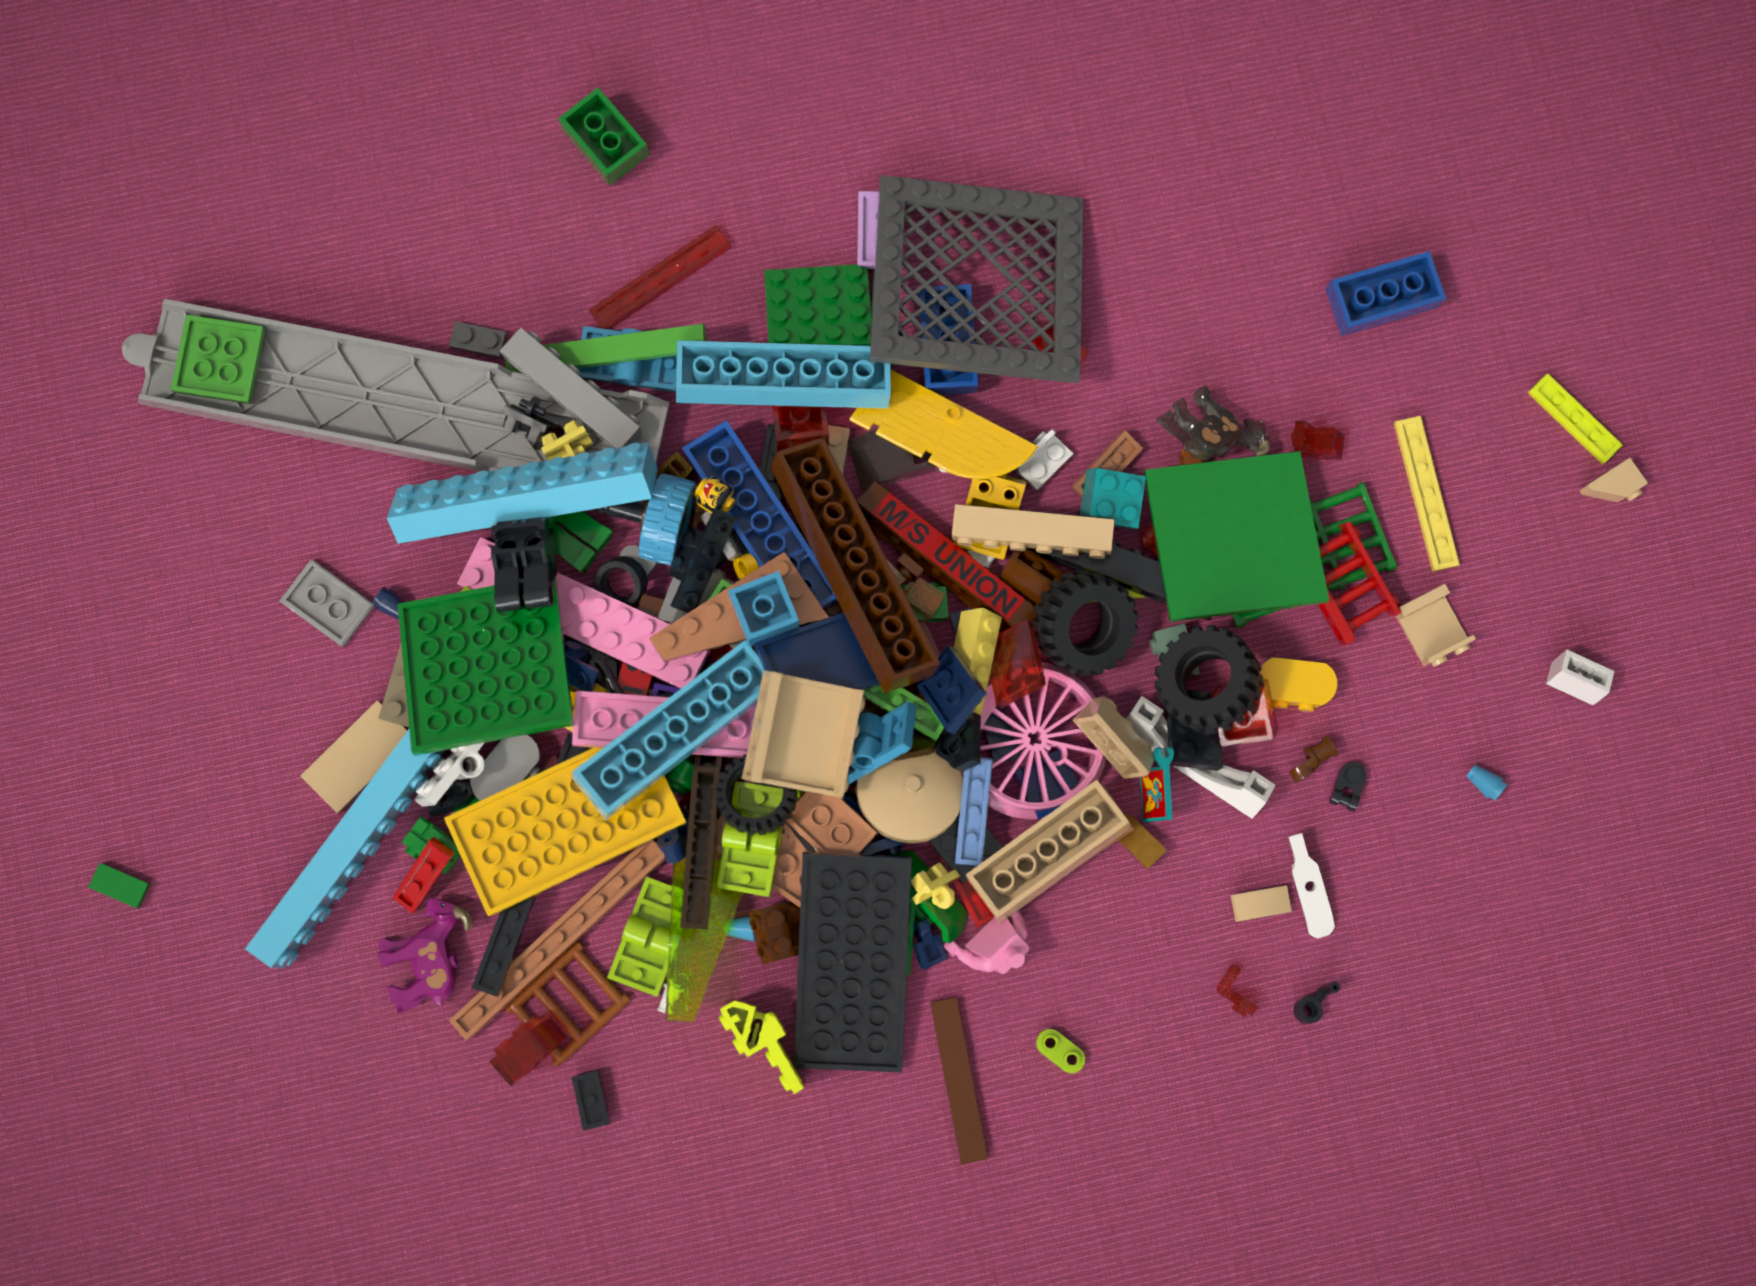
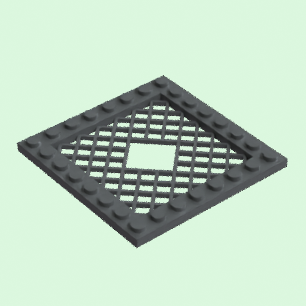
[869,175,1083,384]

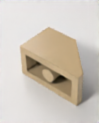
[1579,458,1648,502]

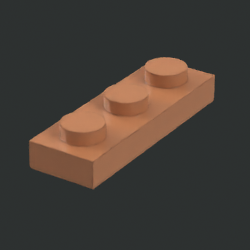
[1071,430,1143,498]

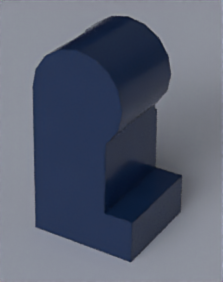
[657,813,689,864]

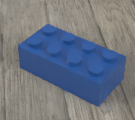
[1325,251,1446,336]
[918,284,978,395]

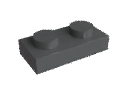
[449,321,507,359]

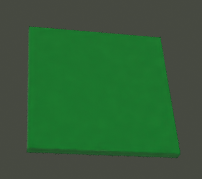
[1144,451,1329,622]

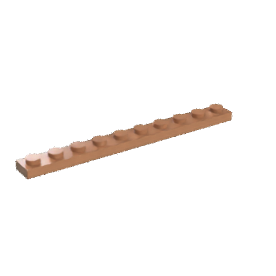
[449,839,665,1041]

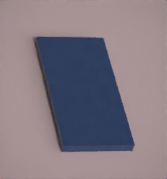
[754,613,880,690]

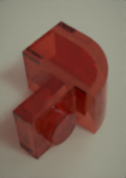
[1291,421,1345,460]

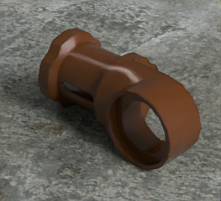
[1289,736,1339,783]

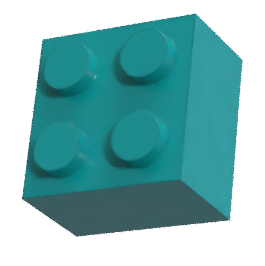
[1079,468,1146,529]

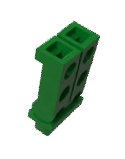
[548,511,614,575]

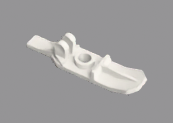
[1289,833,1335,939]

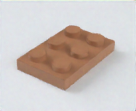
[785,791,879,854]

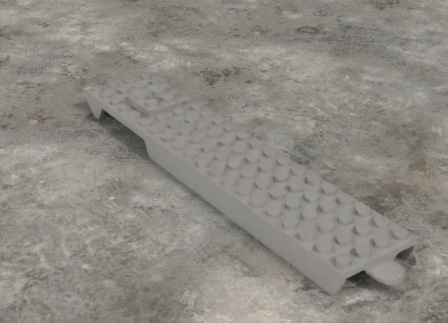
[122,299,670,503]

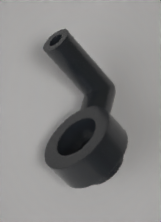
[1293,982,1340,1025]

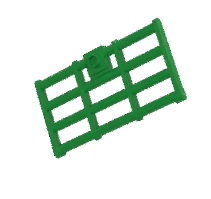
[1232,482,1397,629]

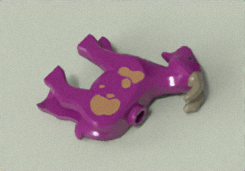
[377,898,473,1014]

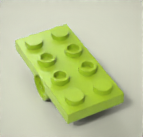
[716,781,783,897]
[607,877,684,997]

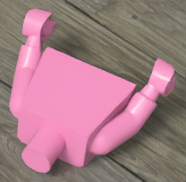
[944,910,1030,974]

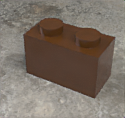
[999,548,1065,605]

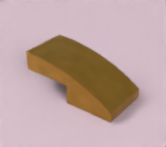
[1118,813,1167,869]

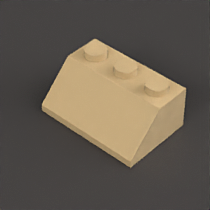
[1073,696,1155,779]

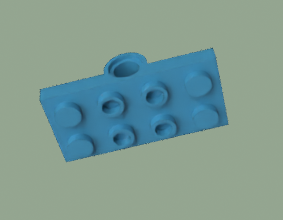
[578,326,677,392]
[847,701,916,785]

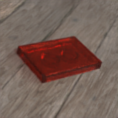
[990,619,1046,708]

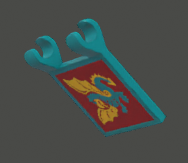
[1140,747,1174,822]

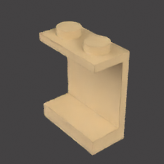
[1396,584,1476,667]

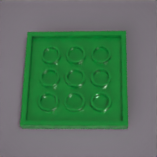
[764,264,872,346]

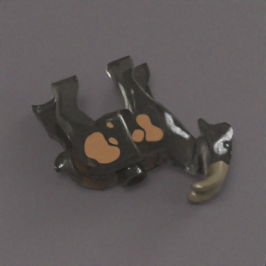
[1156,385,1270,461]

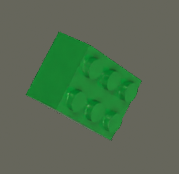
[558,87,649,186]

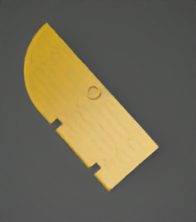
[850,370,1038,479]

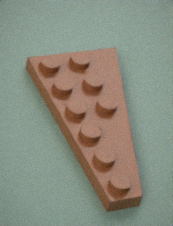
[649,552,829,662]

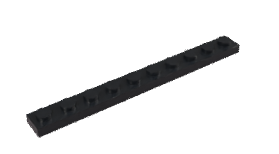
[471,733,593,997]

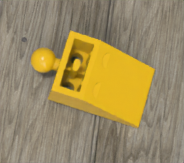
[954,472,1027,560]

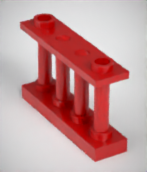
[1317,521,1401,645]

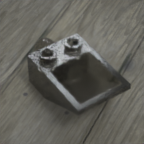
[847,429,937,491]

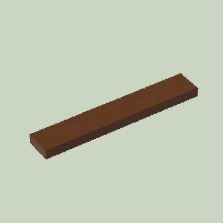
[930,997,988,1165]

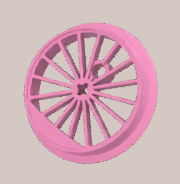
[961,661,1107,819]

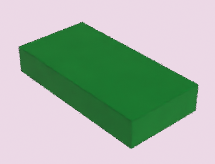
[88,863,151,909]

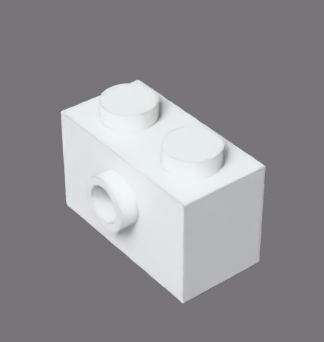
[1546,650,1614,705]

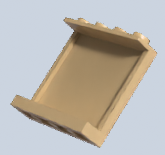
[742,671,865,798]

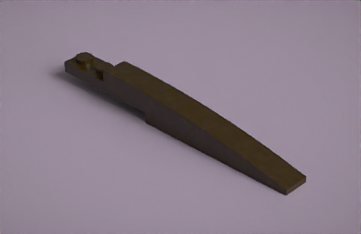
[680,663,724,930]

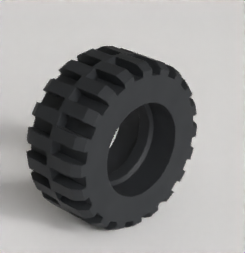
[1032,570,1139,676]
[1154,625,1263,734]

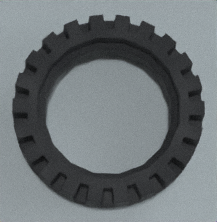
[716,754,798,836]

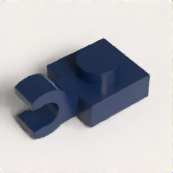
[912,919,948,969]

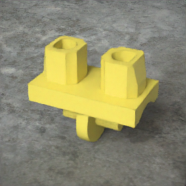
[541,420,593,461]
[911,863,960,909]

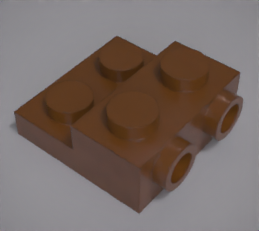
[749,901,800,965]

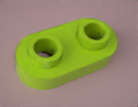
[1036,1029,1085,1073]

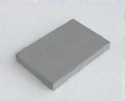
[279,559,375,648]

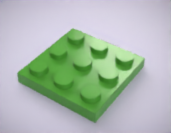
[171,315,266,404]

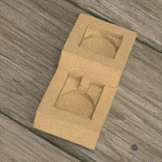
[1230,885,1292,922]

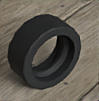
[594,556,648,606]

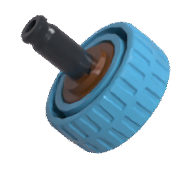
[598,474,696,566]

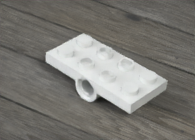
[414,742,485,806]

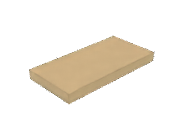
[301,701,408,814]

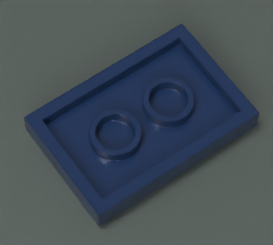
[917,645,987,734]

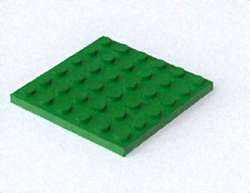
[397,577,574,756]

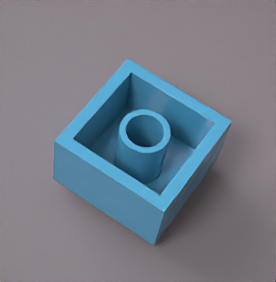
[728,571,799,647]

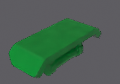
[891,850,968,944]

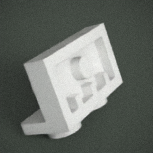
[1014,429,1073,492]

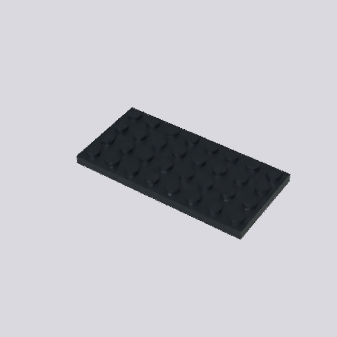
[794,852,912,1073]

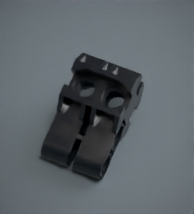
[491,517,557,612]

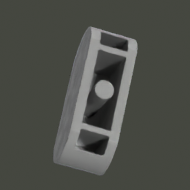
[471,735,543,801]

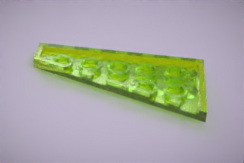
[665,858,743,1023]

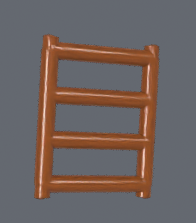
[505,941,631,1067]

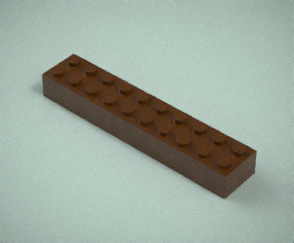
[770,437,940,694]

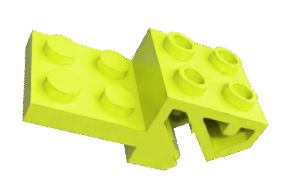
[719,1000,805,1094]

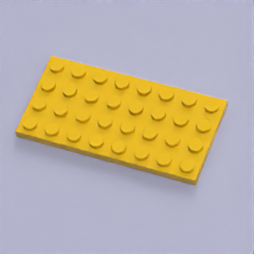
[444,747,687,917]

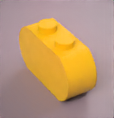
[1258,658,1337,712]

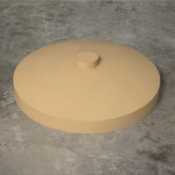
[857,749,963,843]

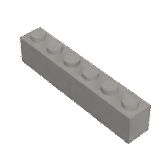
[500,328,642,448]

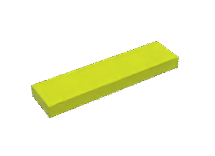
[1528,373,1622,465]

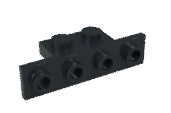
[668,508,737,613]

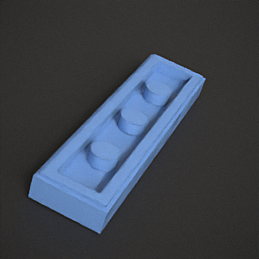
[955,757,993,866]

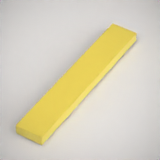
[1394,416,1460,572]

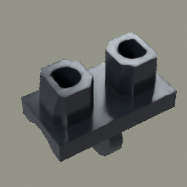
[502,396,555,443]

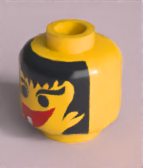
[694,476,736,514]

